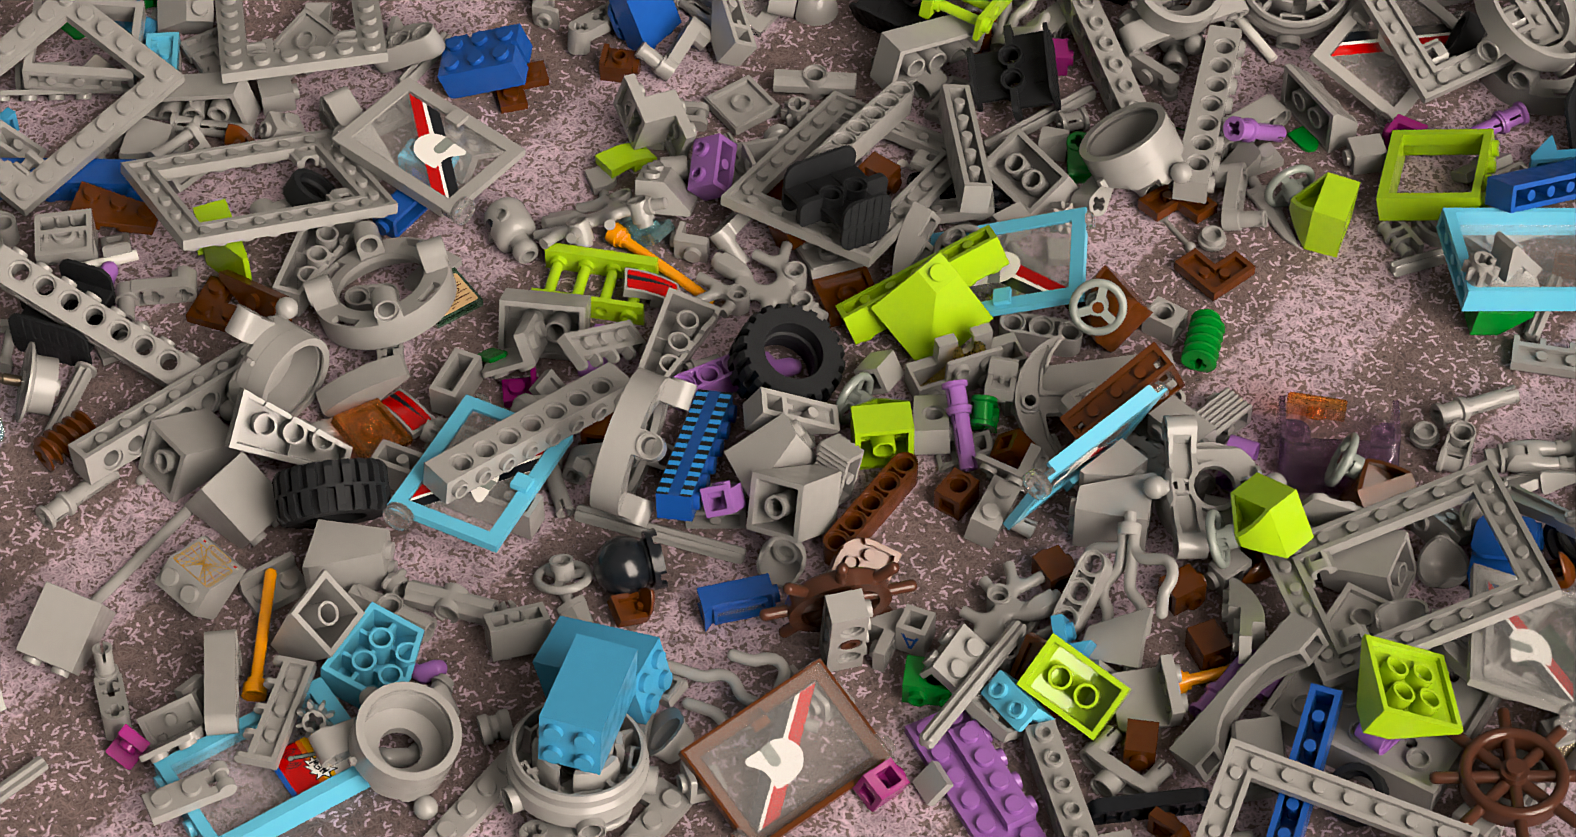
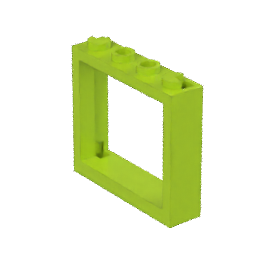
[1376,129,1500,221]

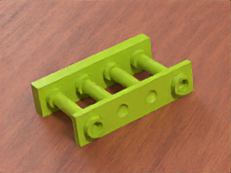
[919,0,1012,42]
[531,243,659,326]

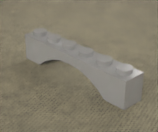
[1169,611,1329,783]

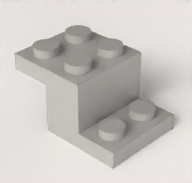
[613,73,697,156]
[34,208,99,265]

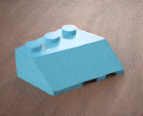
[320,602,425,709]

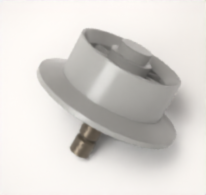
[0,341,61,423]

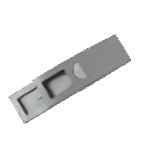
[1222,578,1265,664]

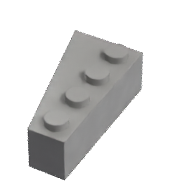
[143,72,261,125]
[272,220,363,317]
[637,287,723,378]
[225,387,353,465]

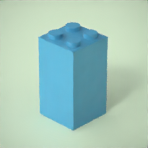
[533,616,673,725]
[538,633,638,775]

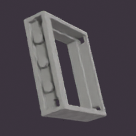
[22,0,146,94]

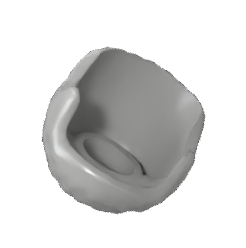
[756,536,807,588]

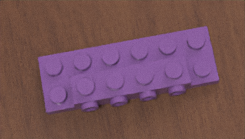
[905,710,1046,837]

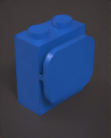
[608,0,682,51]
[1467,515,1545,591]

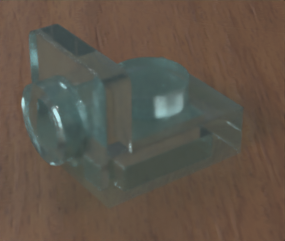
[625,219,675,247]

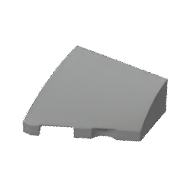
[1083,607,1154,668]

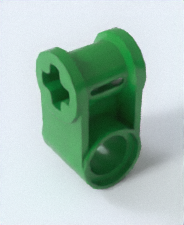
[1066,131,1092,184]
[969,394,1000,433]

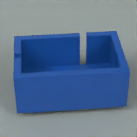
[437,23,533,99]

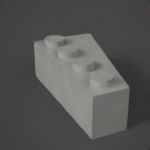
[870,15,985,90]

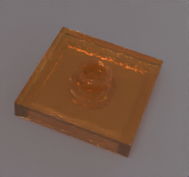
[1286,392,1348,422]
[330,398,413,458]

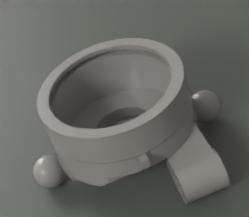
[1118,0,1249,57]
[1071,102,1192,217]
[219,297,330,423]
[1143,415,1287,559]
[308,682,462,820]

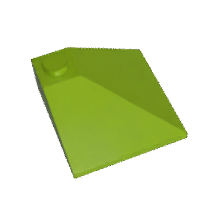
[871,252,994,361]
[1356,634,1464,739]

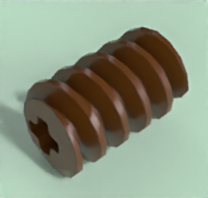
[33,410,96,472]

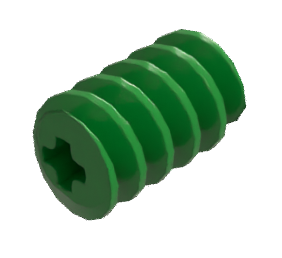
[1180,309,1226,373]

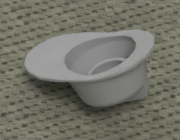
[647,707,695,764]

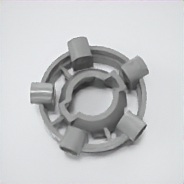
[1244,0,1358,50]
[500,703,659,837]

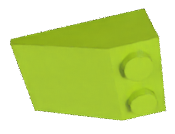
[192,199,252,280]
[1016,633,1132,741]

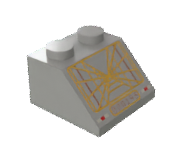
[154,535,247,620]

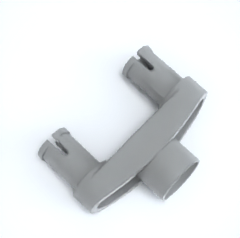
[1079,725,1174,797]

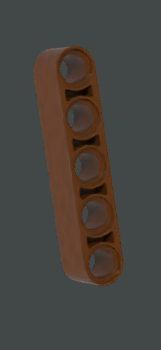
[823,452,918,566]

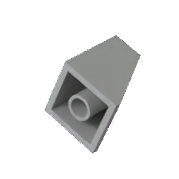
[138,408,240,502]
[724,413,817,497]
[184,451,279,549]
[746,464,842,544]
[1068,472,1157,552]
[302,519,398,594]
[1319,530,1417,601]
[270,569,365,661]
[16,581,116,678]

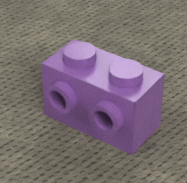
[687,133,737,201]

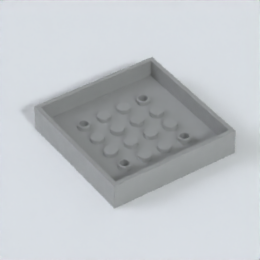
[1261,582,1516,811]

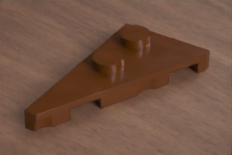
[219,269,292,322]

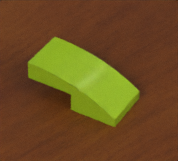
[595,142,657,179]

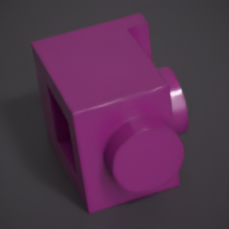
[853,757,910,812]

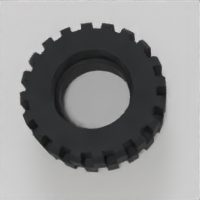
[727,303,846,402]
[272,458,392,529]

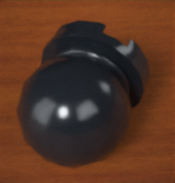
[593,528,668,595]

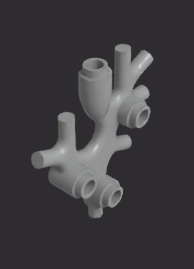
[533,188,668,249]
[695,241,829,321]
[959,561,1062,673]

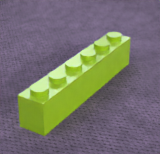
[835,224,1010,345]

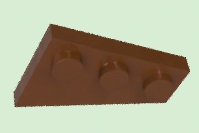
[69,181,159,235]

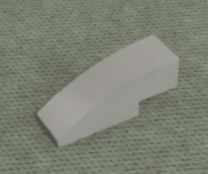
[892,201,941,275]
[316,353,411,419]

